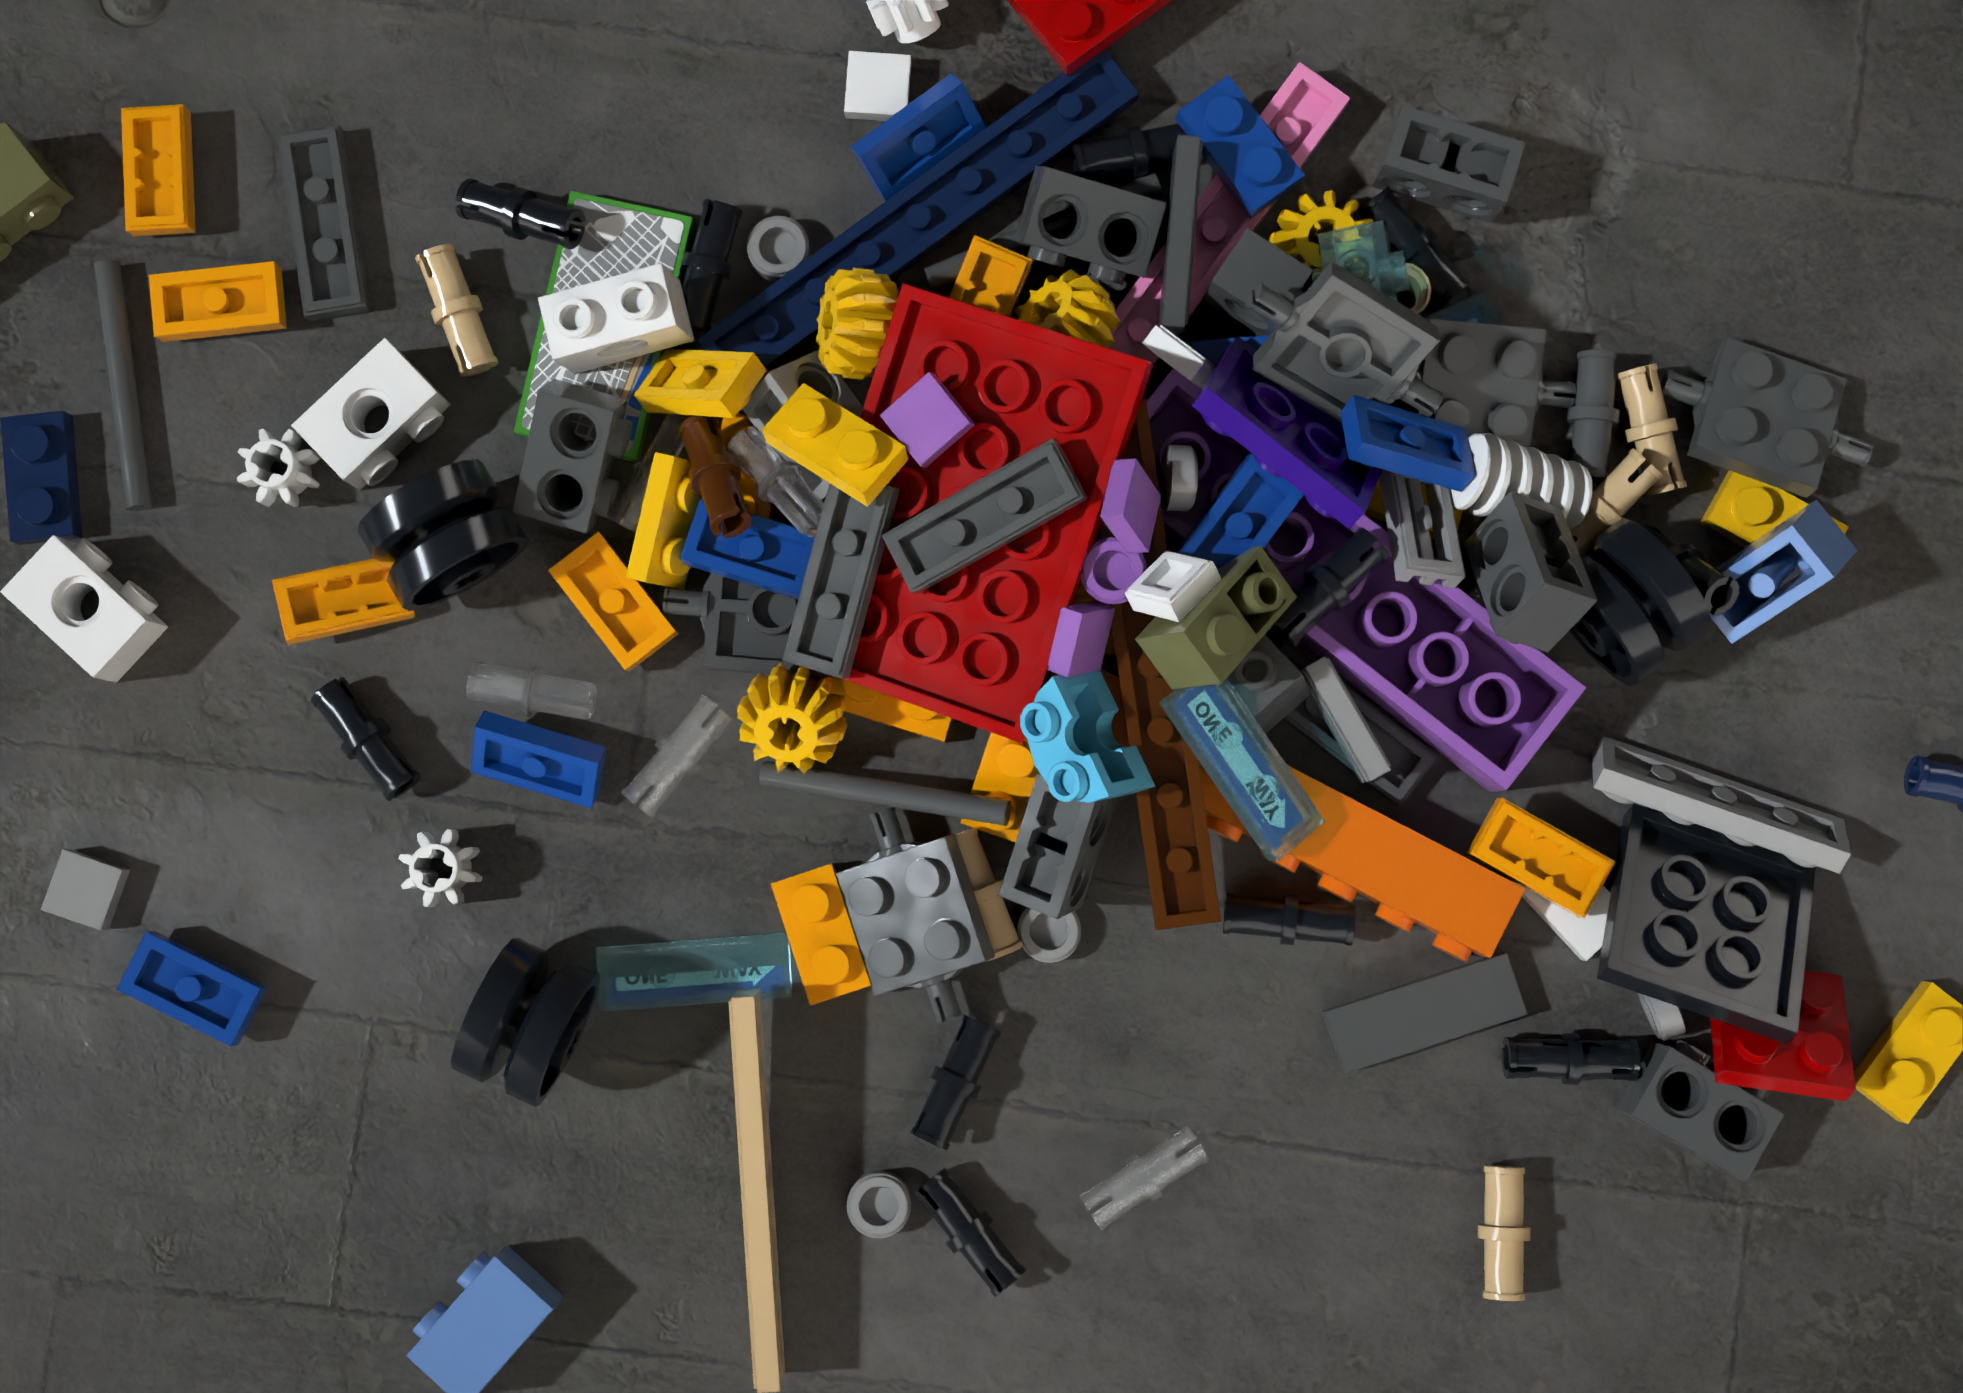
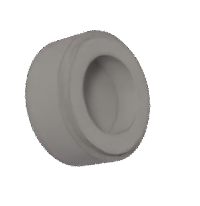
[747,216,811,282]
[1160,445,1198,511]
[1017,907,1081,963]
[1637,993,1686,1041]
[847,1170,912,1238]

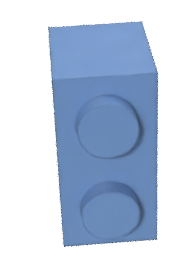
[1709,500,1858,644]
[406,1246,564,1393]

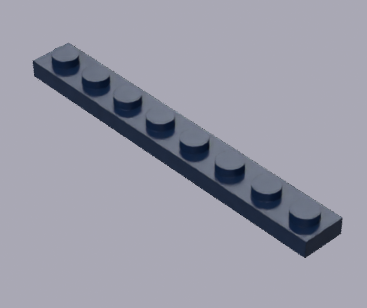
[697,50,1139,374]

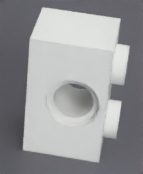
[538,263,695,374]
[291,338,451,490]
[0,535,168,682]

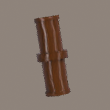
[679,416,752,538]

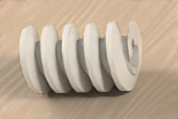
[1450,433,1593,530]

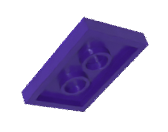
[1192,336,1383,529]

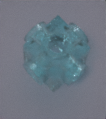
[1312,220,1410,303]

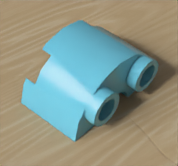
[1020,670,1155,803]

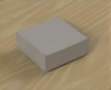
[41,849,130,930]

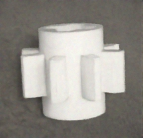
[866,0,949,43]
[237,429,321,507]
[398,829,483,907]

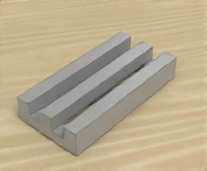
[1379,470,1465,588]
[1300,657,1391,783]

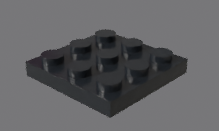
[1597,804,1816,1044]

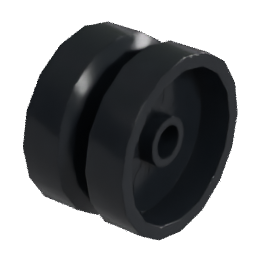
[357,459,529,611]
[1569,518,1711,686]
[451,938,600,1107]

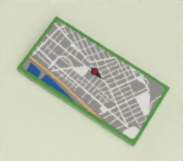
[513,191,695,463]

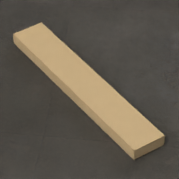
[728,988,785,1393]

